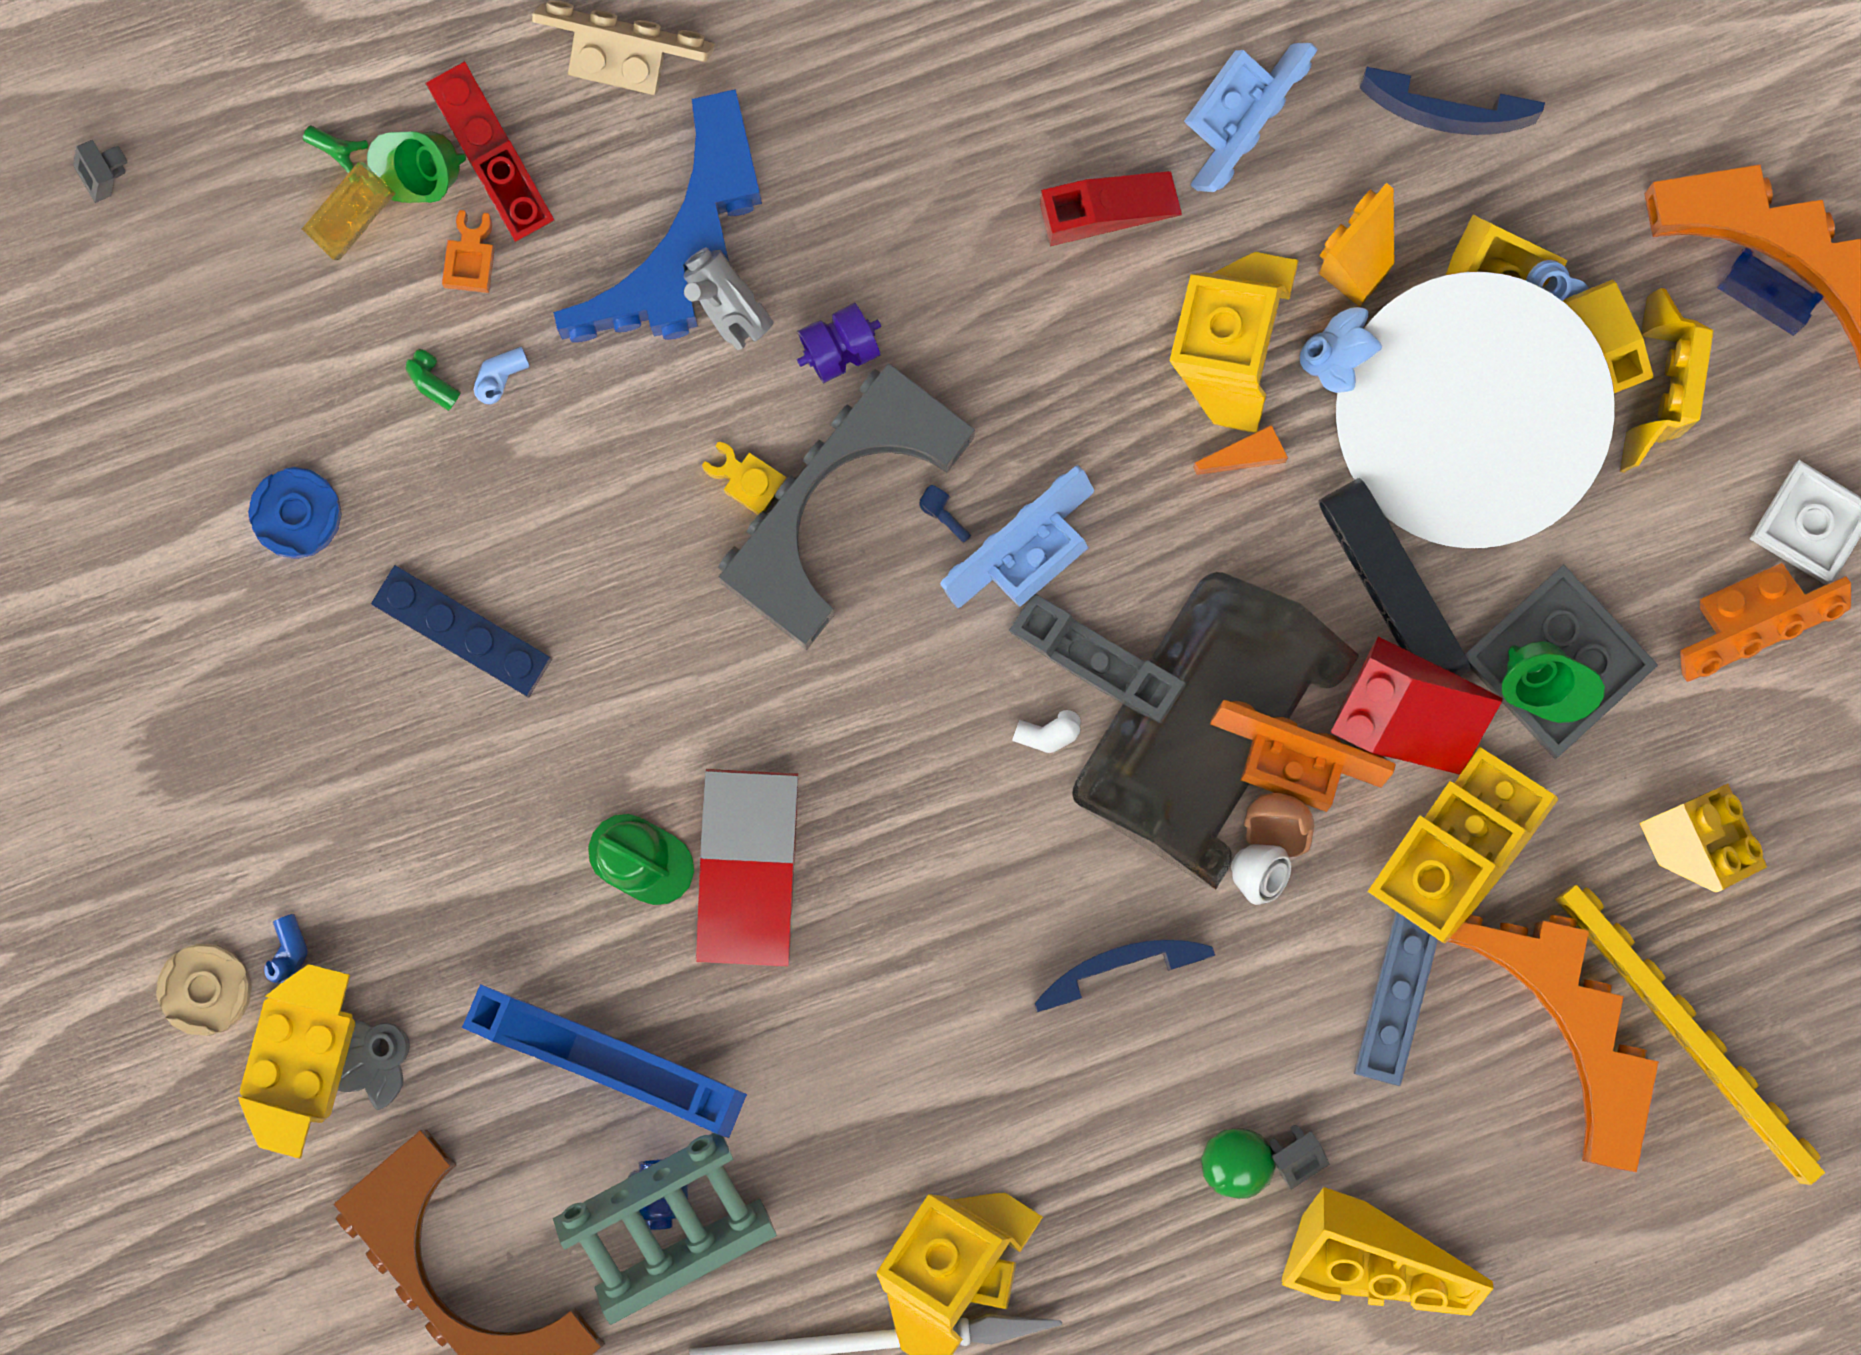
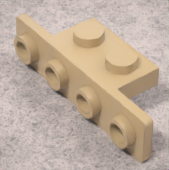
[532,0,715,95]

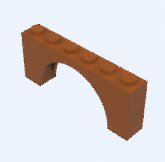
[333,1130,605,1355]

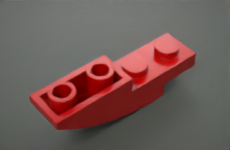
[425,61,555,242]

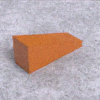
[1193,425,1288,475]

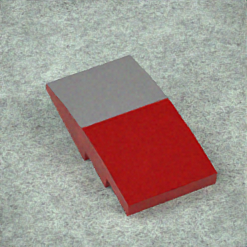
[696,769,799,967]

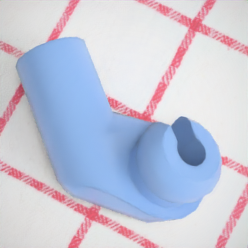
[474,346,530,405]

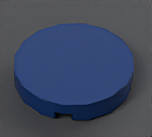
[248,467,342,559]

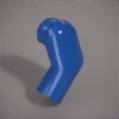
[264,914,308,983]

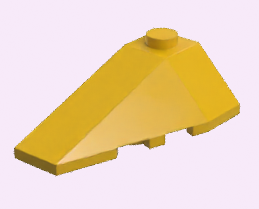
[1282,1187,1494,1316]

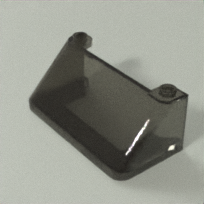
[1072,572,1360,890]

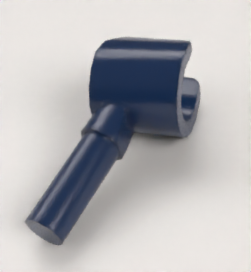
[919,485,971,543]

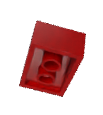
[1330,636,1503,775]

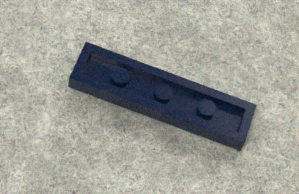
[371,565,552,698]

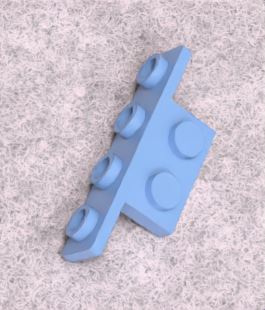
[1184,43,1317,192]
[940,465,1094,608]

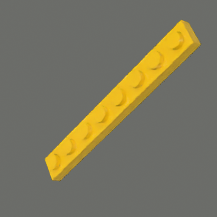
[1555,885,1825,1185]

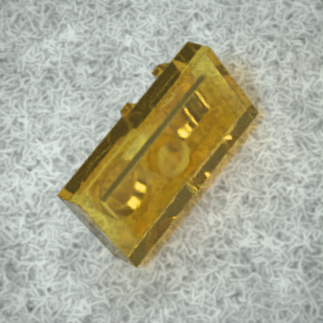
[302,162,396,260]

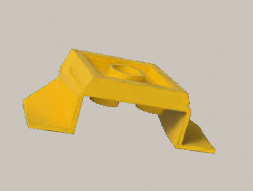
[1169,252,1299,433]
[1620,288,1714,473]
[237,964,355,1159]
[876,1193,1043,1355]

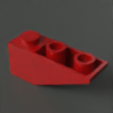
[1040,171,1182,247]

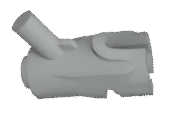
[683,248,774,350]

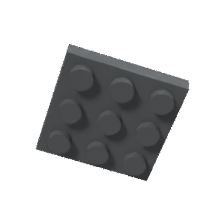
[1465,564,1658,759]

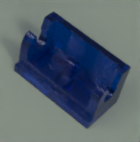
[1717,247,1824,336]

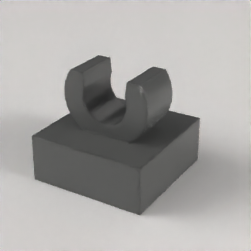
[73,140,128,203]
[1270,1125,1330,1190]

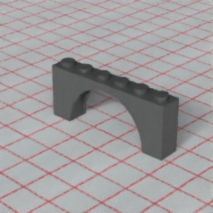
[718,363,975,650]

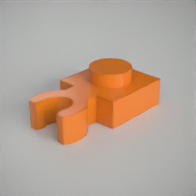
[442,210,495,293]

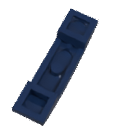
[1360,67,1545,135]
[1034,940,1215,1013]

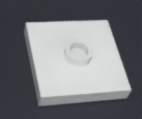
[1750,460,1861,585]

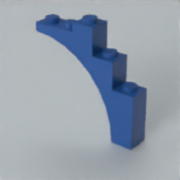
[553,89,762,343]

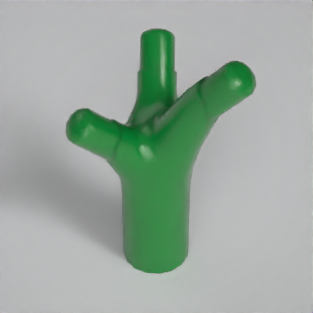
[303,125,369,184]

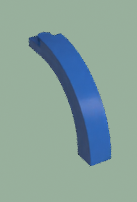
[462,984,747,1138]

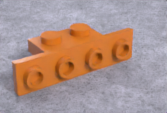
[1680,563,1851,682]
[1210,700,1396,812]

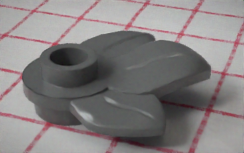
[338,1020,410,1110]

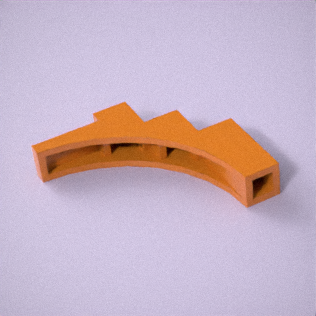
[1644,164,1861,370]
[1447,915,1659,1172]

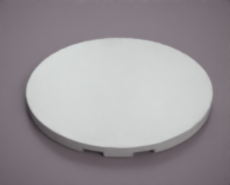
[1336,272,1615,548]

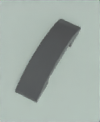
[1009,594,1186,723]

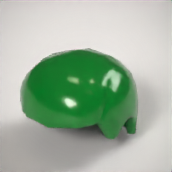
[1201,1128,1276,1199]

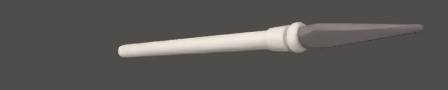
[689,1314,1062,1355]

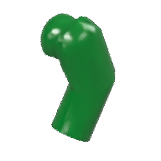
[405,349,461,411]

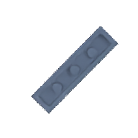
[1354,912,1438,1086]

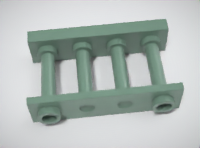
[553,1133,777,1325]

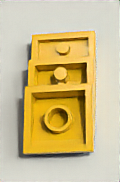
[1367,747,1558,944]

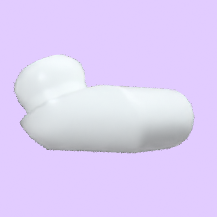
[1012,710,1081,753]

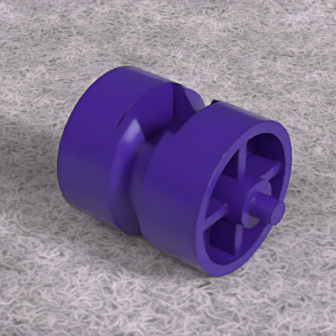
[796,302,881,384]

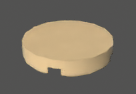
[156,943,251,1036]

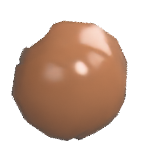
[1244,793,1314,857]

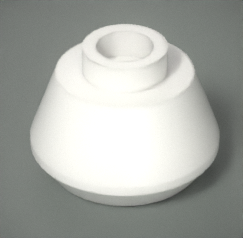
[1231,844,1291,905]

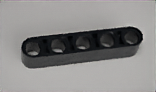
[1318,478,1471,677]

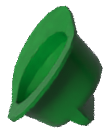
[367,131,466,203]
[1501,641,1605,723]
[588,814,694,905]

